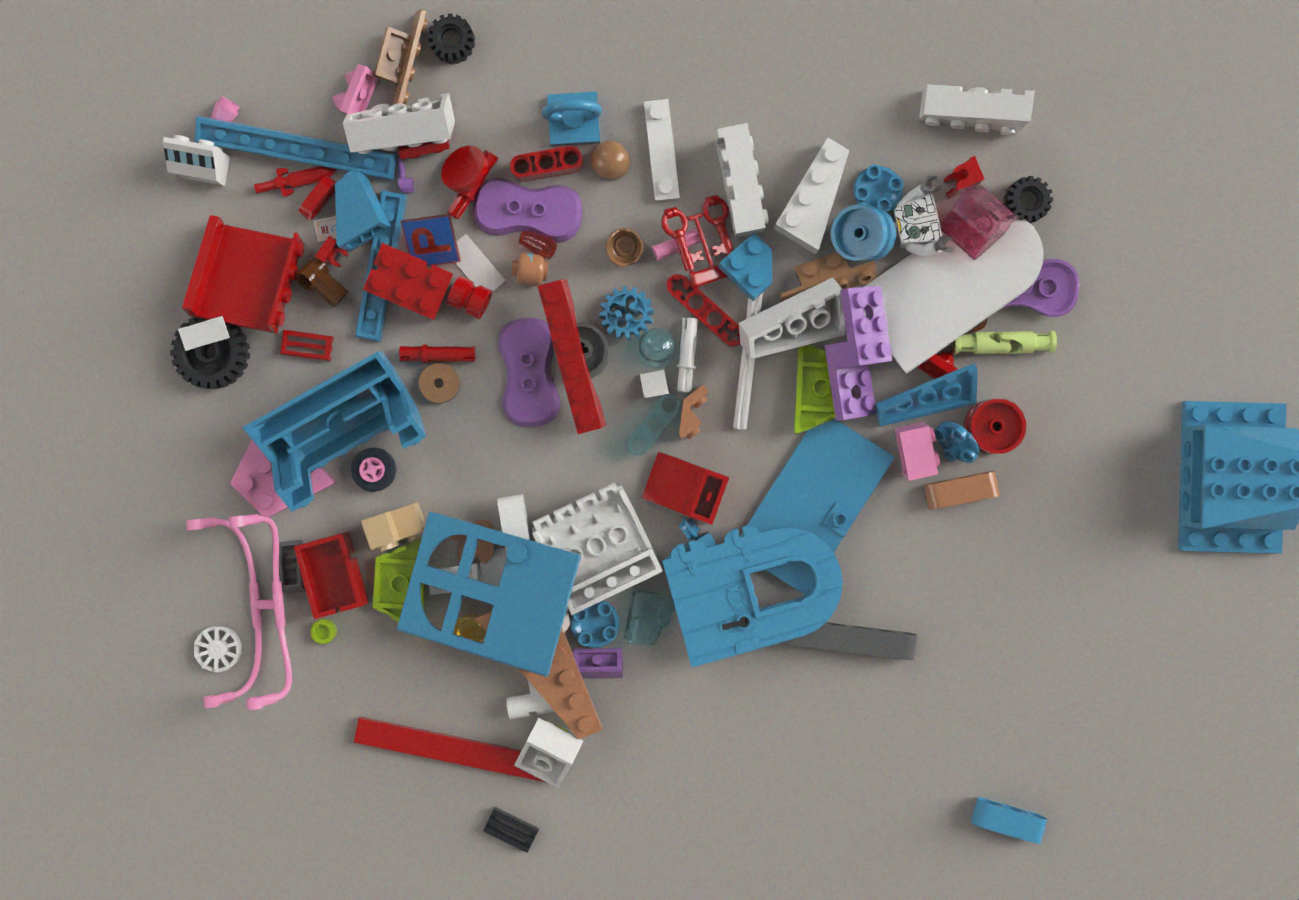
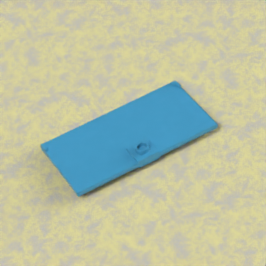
[740,419,895,595]

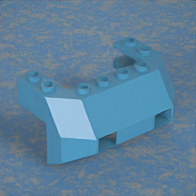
[242,351,426,512]

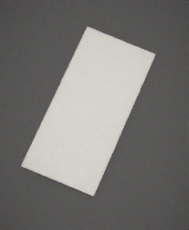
[446,234,506,291]

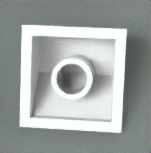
[514,718,583,788]

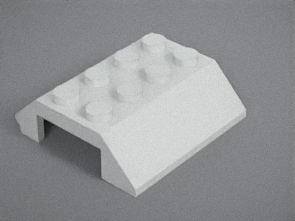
[532,482,663,615]

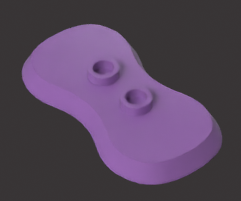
[473,178,582,243]
[1002,259,1079,317]
[498,318,560,427]

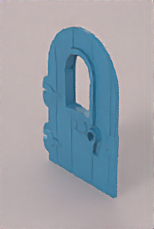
[662,525,843,668]

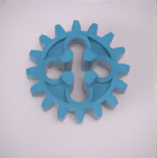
[599,286,654,341]

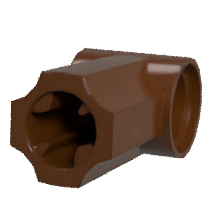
[295,258,349,308]

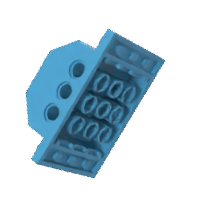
[1178,401,1299,554]

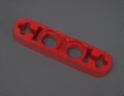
[666,274,740,347]

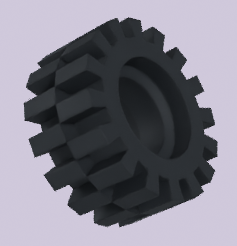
[428,13,475,64]
[1003,176,1053,224]

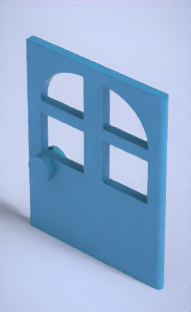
[397,511,581,677]

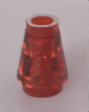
[519,230,558,260]

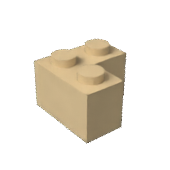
[361,502,426,552]

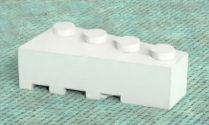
[919,84,1035,136]
[715,123,769,237]
[773,138,849,254]

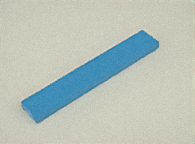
[355,190,408,342]

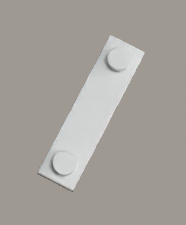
[644,99,680,202]

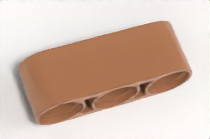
[924,471,1000,510]

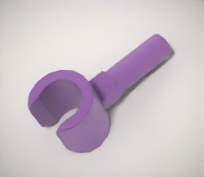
[396,158,414,193]

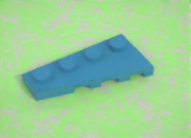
[876,363,978,427]

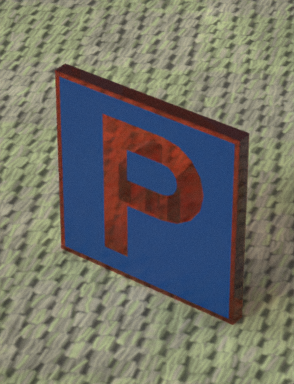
[400,214,461,266]

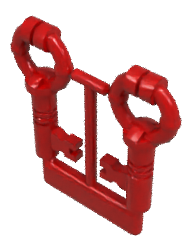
[661,194,734,287]

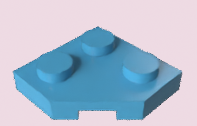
[718,233,772,301]

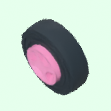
[351,447,397,492]

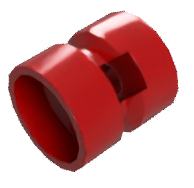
[447,275,493,320]

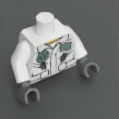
[893,176,954,257]

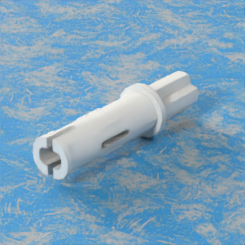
[676,318,698,393]

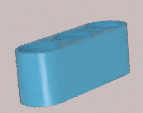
[970,797,1048,844]

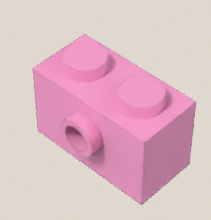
[894,422,940,481]

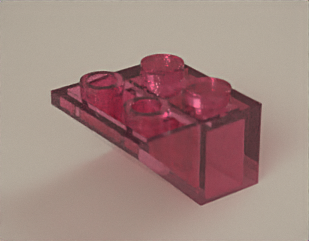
[940,184,1017,260]

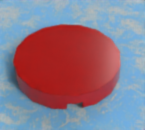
[441,145,488,193]

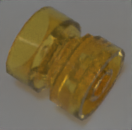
[453,612,486,642]

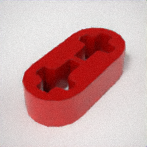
[299,176,336,220]

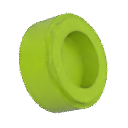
[310,619,337,644]

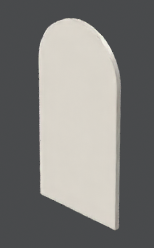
[863,209,1044,374]

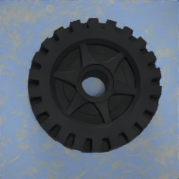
[170,317,250,389]

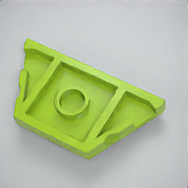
[794,344,836,435]
[373,538,426,623]

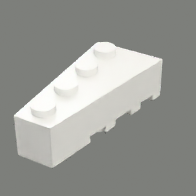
[343,93,455,154]
[739,277,845,359]

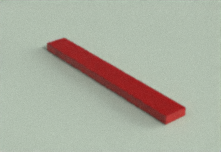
[354,717,547,783]

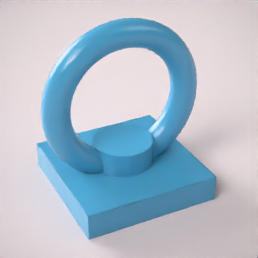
[541,91,602,147]

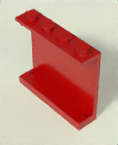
[182,215,305,334]

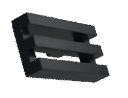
[483,807,539,853]

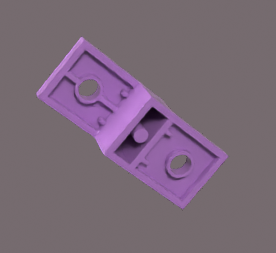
[825,286,892,421]

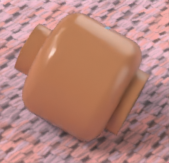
[511,253,548,286]

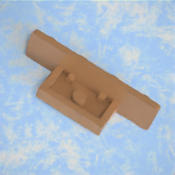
[373,9,428,106]
[779,252,877,303]

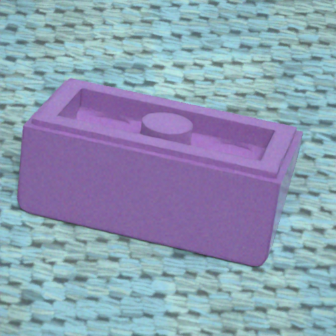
[573,648,623,679]

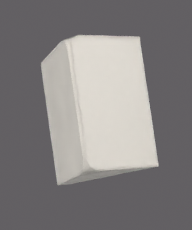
[640,370,669,399]

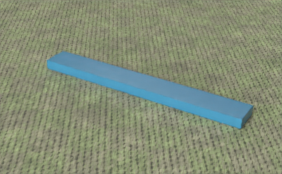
[194,116,397,180]

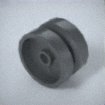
[553,322,610,378]

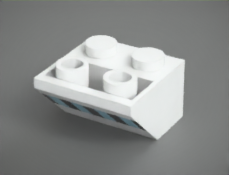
[163,135,230,186]

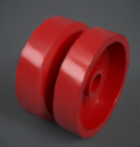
[963,399,1026,454]

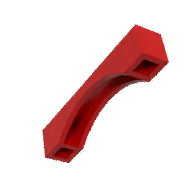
[537,279,606,434]

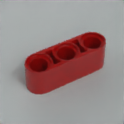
[510,146,583,182]

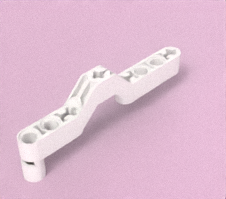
[497,494,570,720]

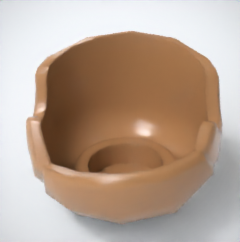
[590,141,631,180]
[606,228,643,267]

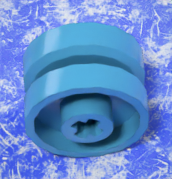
[831,204,896,262]

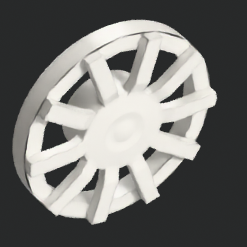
[194,625,242,673]

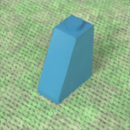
[335,170,391,252]

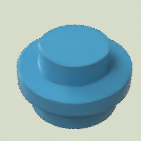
[678,517,700,541]

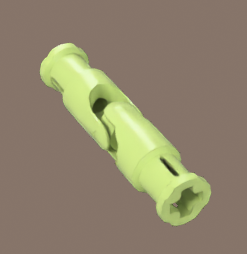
[951,331,1057,354]

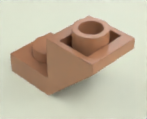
[679,385,709,439]

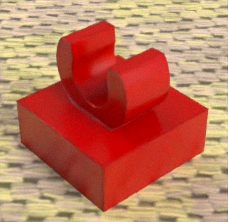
[315,236,349,268]

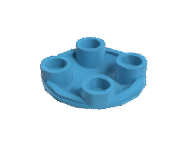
[853,164,904,213]
[934,421,979,463]
[570,600,619,648]

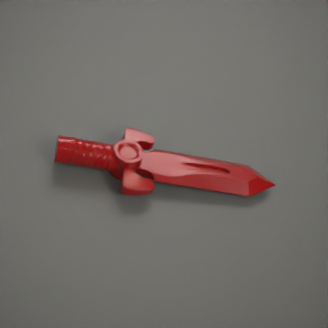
[254,166,337,197]

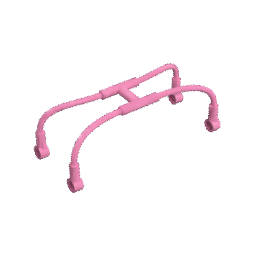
[186,514,292,710]

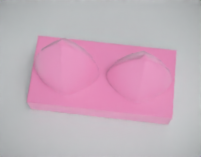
[332,64,379,115]

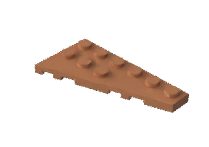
[475,611,603,739]

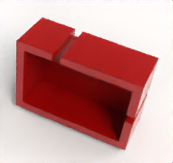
[363,243,453,321]
[294,531,369,620]

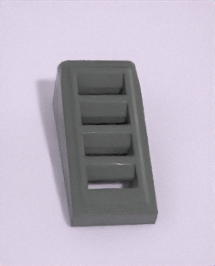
[279,540,306,594]

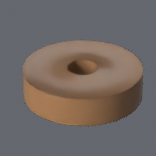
[419,363,460,403]

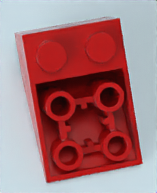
[641,451,730,525]

